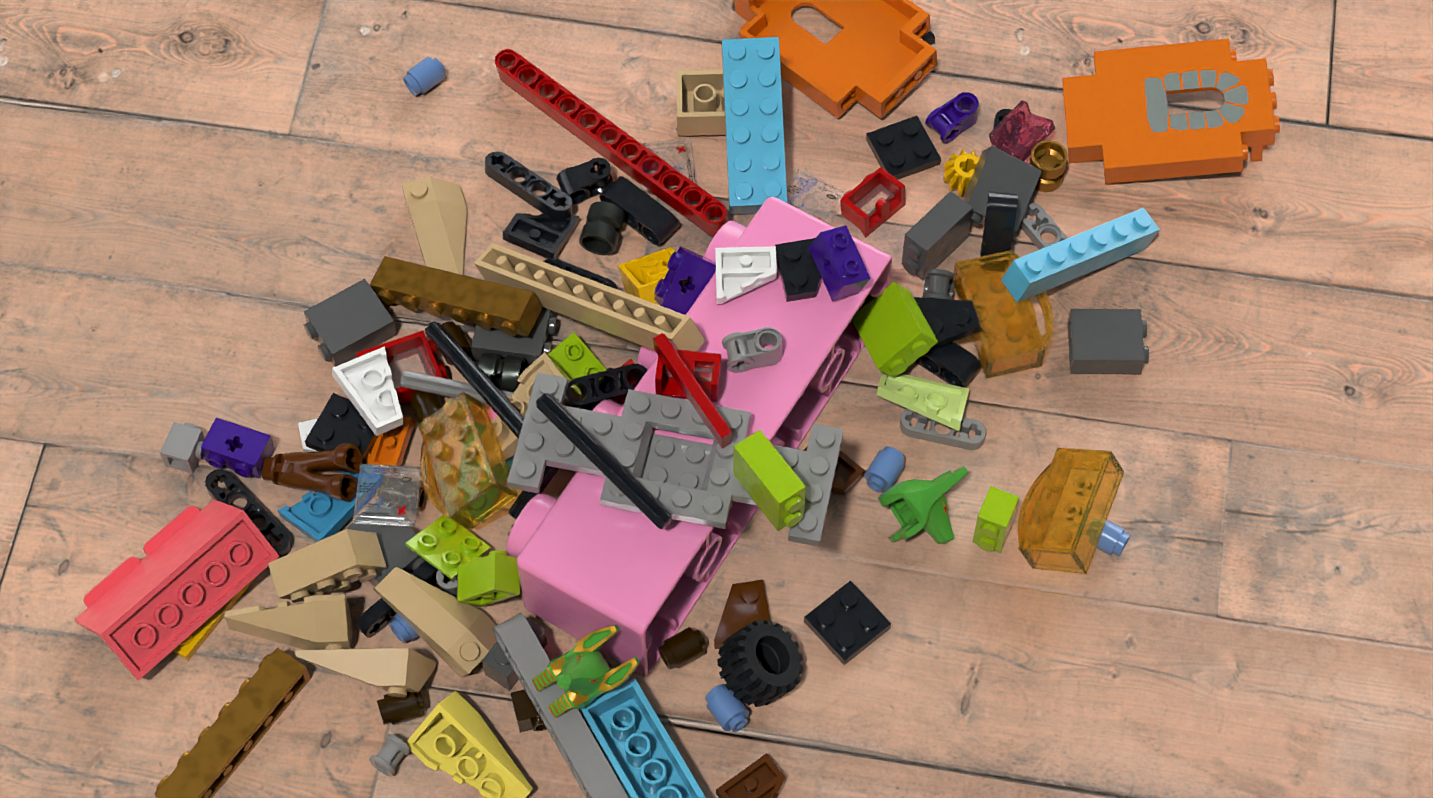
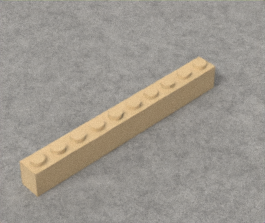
[474,243,705,351]

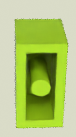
[972,486,1019,553]
[457,550,520,607]

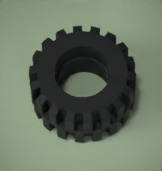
[717,619,804,707]

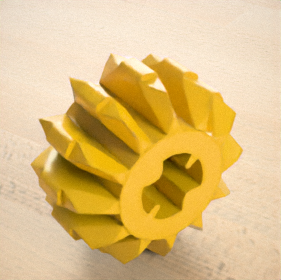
[943,149,980,197]

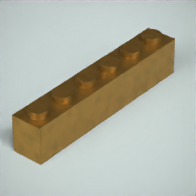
[369,256,543,337]
[154,647,311,798]

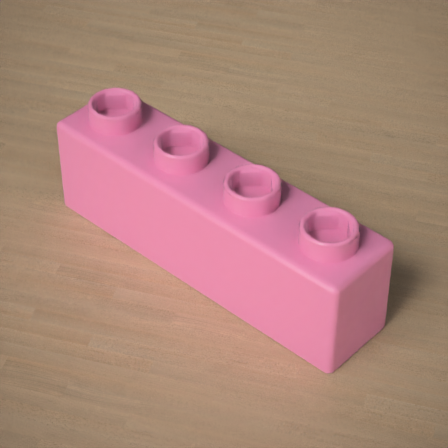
[506,197,892,676]

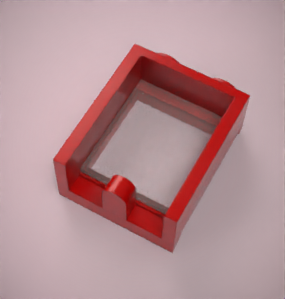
[356,331,448,405]

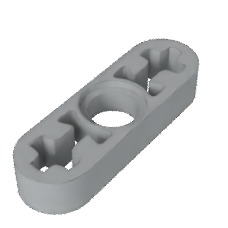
[1019,203,1068,250]
[900,409,986,450]

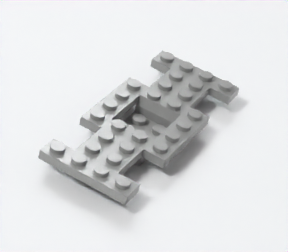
[507,372,844,547]

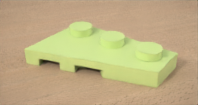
[876,372,969,431]

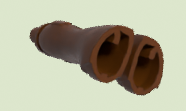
[262,443,362,501]

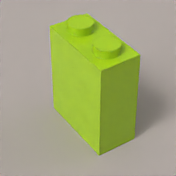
[851,282,938,378]
[733,430,806,531]

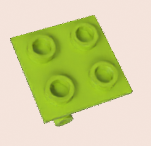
[547,332,606,390]
[405,513,491,580]

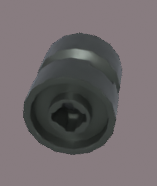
[579,201,625,255]
[478,352,525,393]

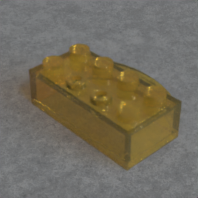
[953,250,1053,379]
[418,392,518,529]
[1017,447,1124,574]

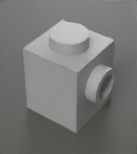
[160,422,205,474]

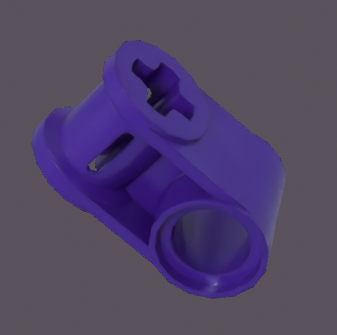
[925,92,979,144]

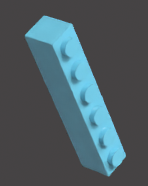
[1001,207,1160,303]

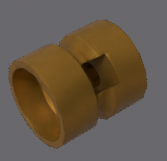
[1029,140,1068,193]

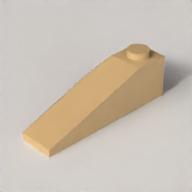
[373,567,497,677]
[224,594,353,650]

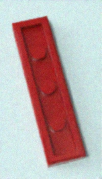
[653,333,732,449]

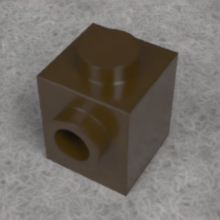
[511,689,547,733]

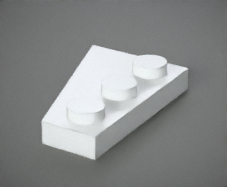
[332,346,403,436]

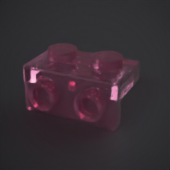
[989,100,1055,161]

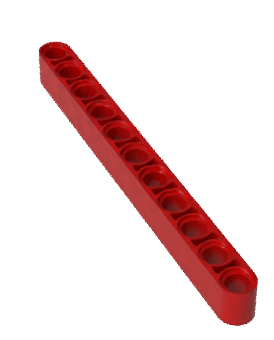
[494,49,729,237]

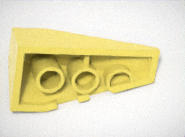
[406,691,533,798]

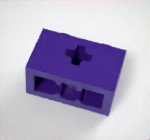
[809,225,870,301]
[654,246,716,315]
[201,417,275,479]

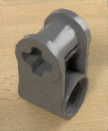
[922,269,954,300]

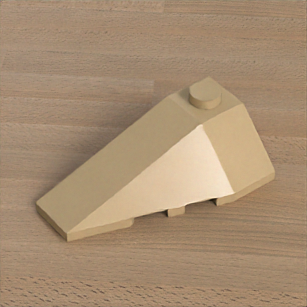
[402,177,467,275]
[470,352,582,471]
[295,648,436,697]

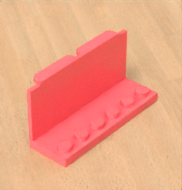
[74,499,280,681]

